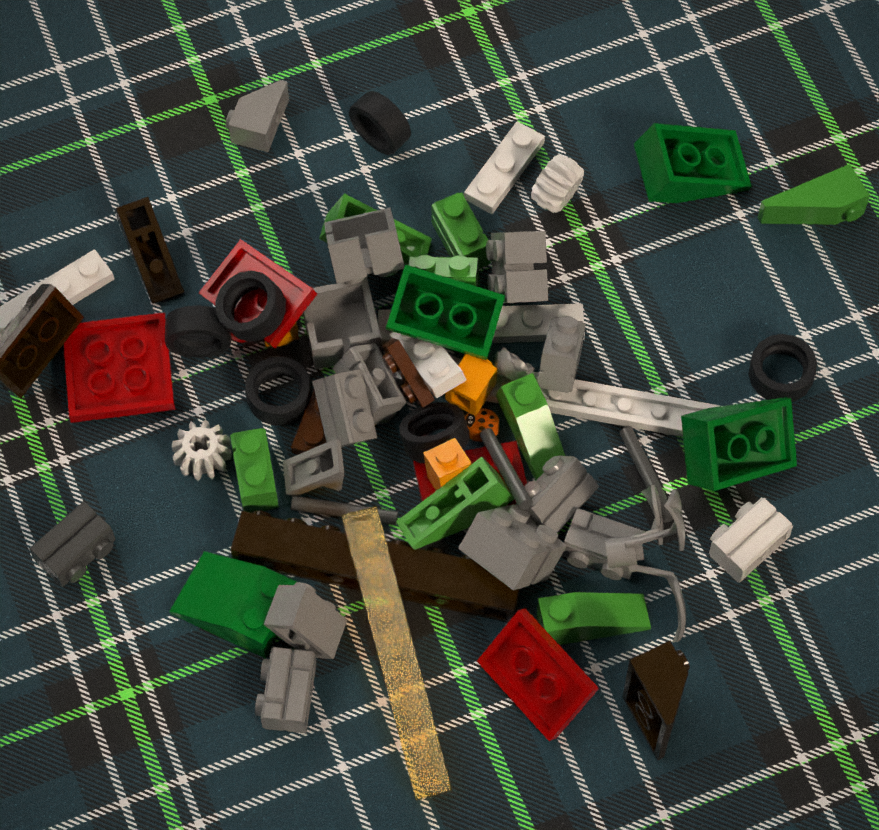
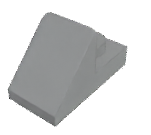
[283,439,344,496]

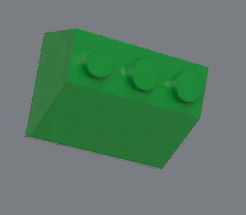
[385,264,505,360]

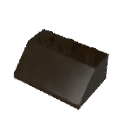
[0,284,84,399]
[622,641,690,761]

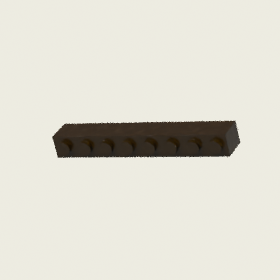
[230,510,521,623]

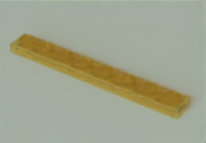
[341,506,452,801]

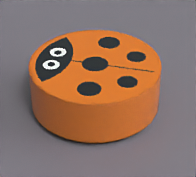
[465,408,499,442]

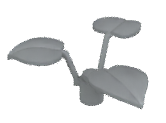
[604,484,686,643]

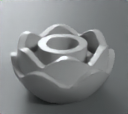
[494,347,535,381]

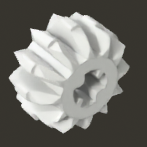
[531,155,584,213]
[172,419,232,481]

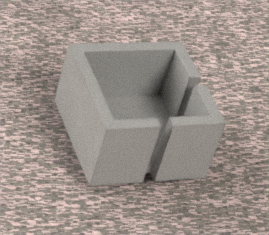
[324,207,404,285]
[486,231,548,303]
[303,278,382,370]
[458,504,567,590]

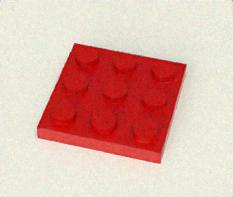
[64,312,175,423]

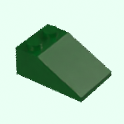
[634,123,752,203]
[681,397,797,491]
[169,551,297,659]

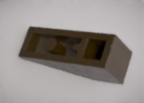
[114,197,184,304]

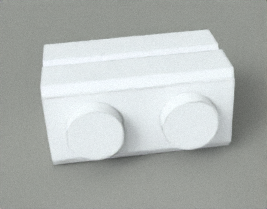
[709,497,793,583]

